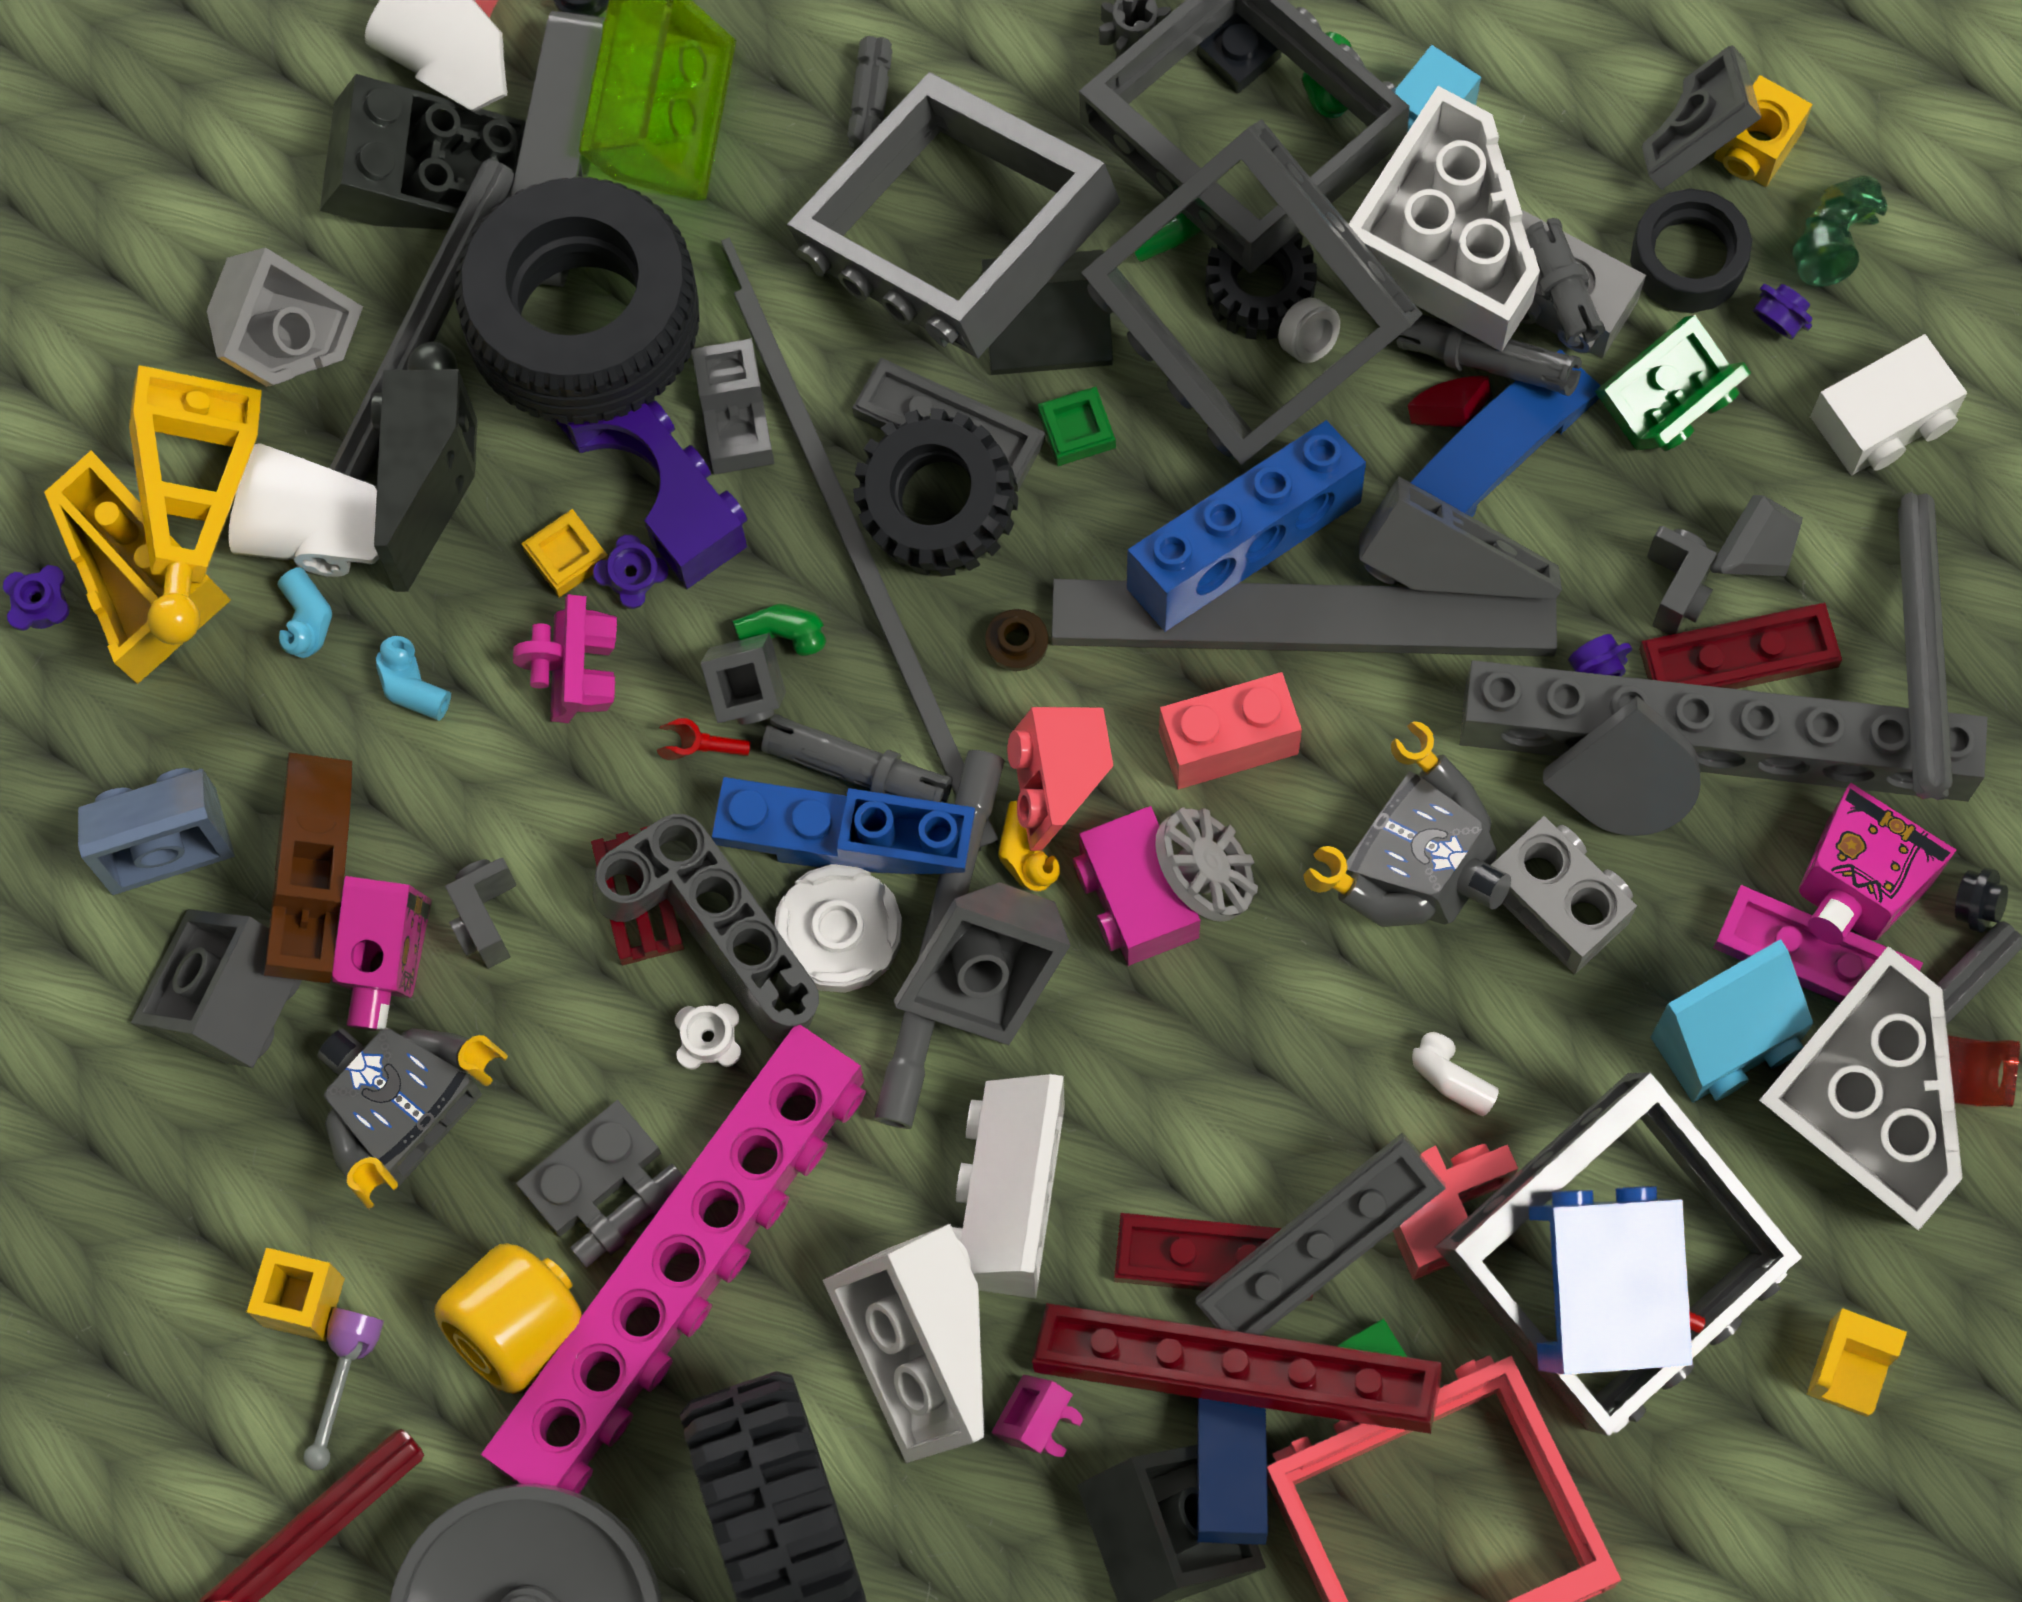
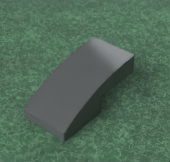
[692,338,775,475]

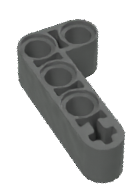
[593,814,819,1042]

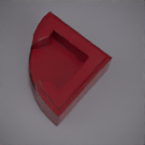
[1407,376,1492,428]

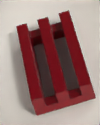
[591,826,684,966]

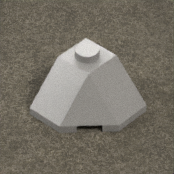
[207,247,363,387]

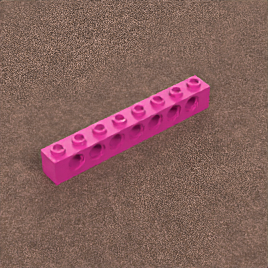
[481,1025,866,1494]

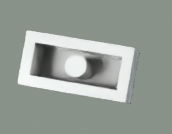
[1810,334,1967,476]

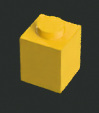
[247,1248,345,1342]

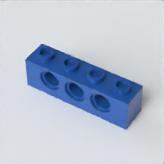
[1127,420,1366,632]

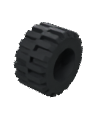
[853,408,1019,576]

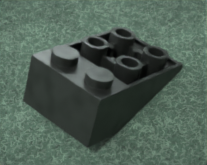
[320,74,526,230]

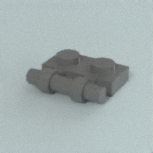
[516,1099,684,1268]

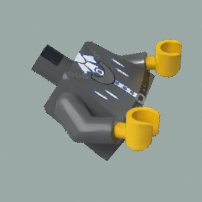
[1304,721,1511,927]
[317,1028,508,1209]

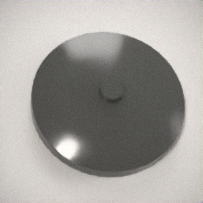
[390,1484,662,1602]

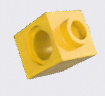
[1714,75,1813,187]

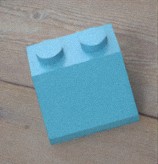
[1651,939,1813,1103]

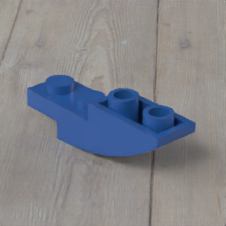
[712,777,976,874]

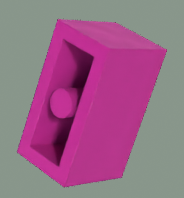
[1072,806,1201,966]

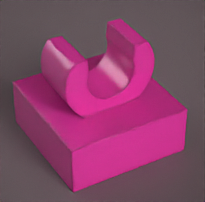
[991,1374,1084,1457]

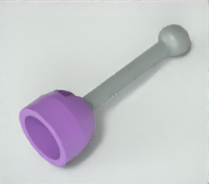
[303,1307,384,1471]

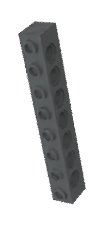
[1459,660,1988,802]

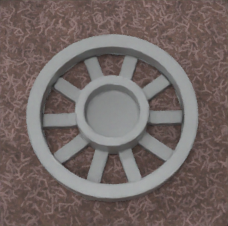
[1156,808,1258,922]

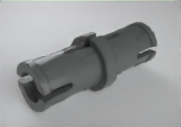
[1525,218,1605,346]

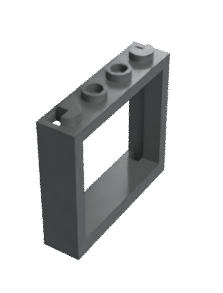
[1079,0,1410,274]
[787,72,1121,359]
[1081,119,1422,465]
[1435,1073,1801,1436]

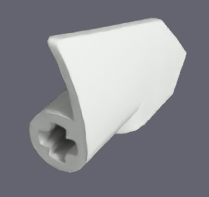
[365,0,507,112]
[228,444,380,577]

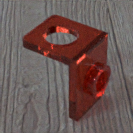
[1948,1036,2020,1108]

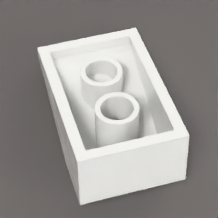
[823,1224,984,1463]

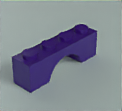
[555,400,748,589]

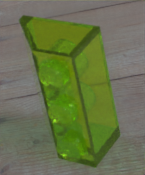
[578,0,737,201]

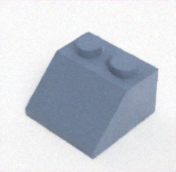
[78,768,235,895]

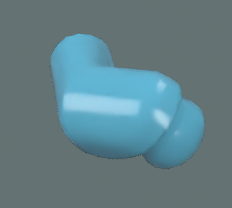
[277,567,332,658]
[376,636,451,721]

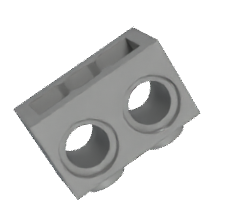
[1491,816,1637,975]

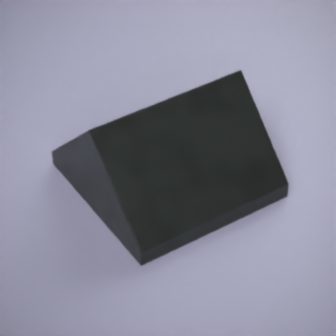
[982,250,1113,375]

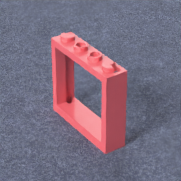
[1267,1355,1621,1602]

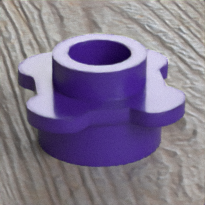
[1753,284,1813,340]
[593,535,668,609]
[3,565,70,631]
[1568,634,1632,677]

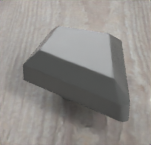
[1710,495,1803,576]

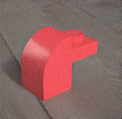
[1393,1144,1519,1280]

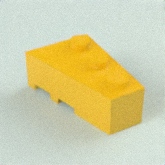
[44,450,231,684]

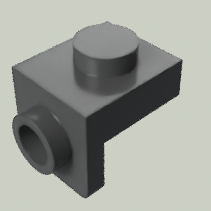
[1647,526,1717,635]
[445,858,516,969]

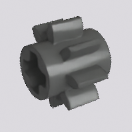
[1099,0,1171,59]

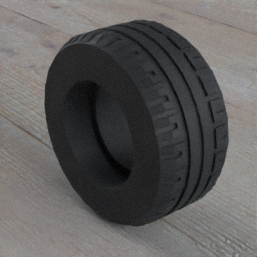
[455,177,700,425]

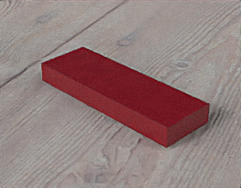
[1639,602,1842,689]
[1114,1213,1313,1301]

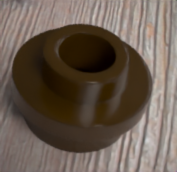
[985,609,1048,671]

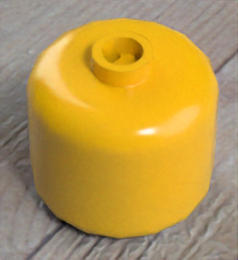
[434,1243,582,1394]

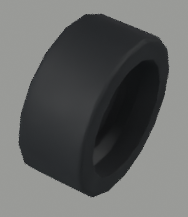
[1630,188,1753,313]

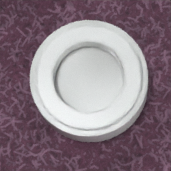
[1278,298,1340,363]

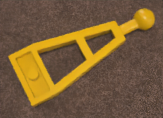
[129,365,262,645]

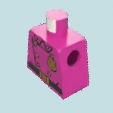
[1799,783,1956,945]
[332,876,432,1031]

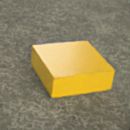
[521,509,609,597]

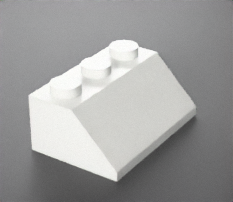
[952,1074,1065,1299]

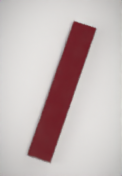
[1032,1303,1442,1434]

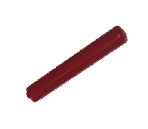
[199,1429,424,1602]

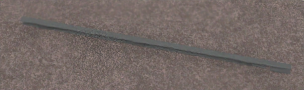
[721,237,998,851]

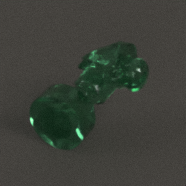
[1793,175,1887,287]

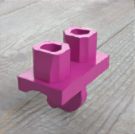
[513,594,617,723]

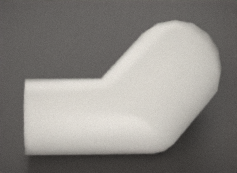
[1412,1032,1499,1116]

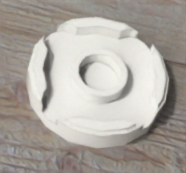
[775,864,903,993]

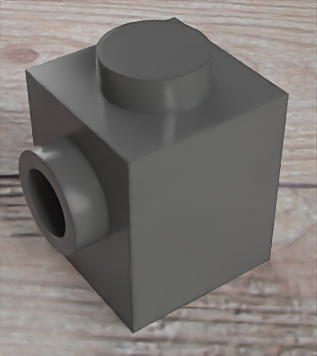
[701,633,786,725]

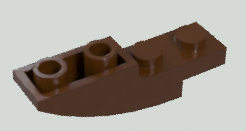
[264,752,352,984]

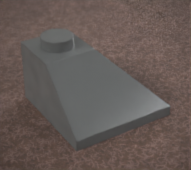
[894,882,1071,1045]

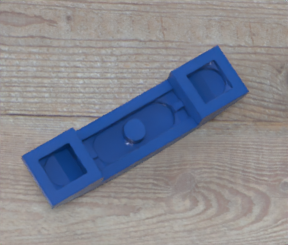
[1410,349,1601,517]

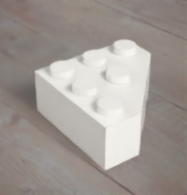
[1349,86,1540,352]
[1760,946,1963,1231]

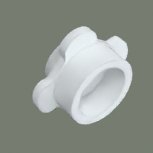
[675,1003,741,1070]

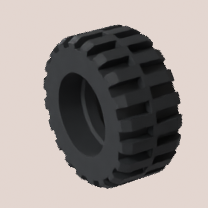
[680,1371,867,1602]

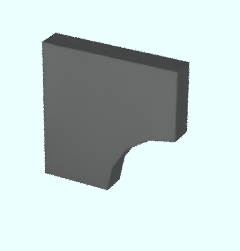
[1642,45,1762,190]

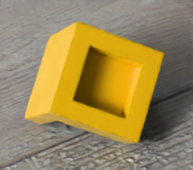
[1806,1308,1907,1417]

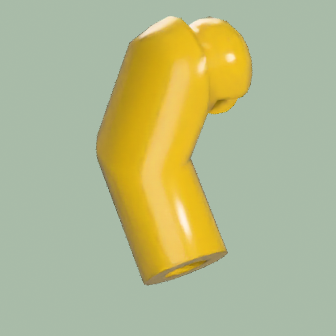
[998,801,1060,891]

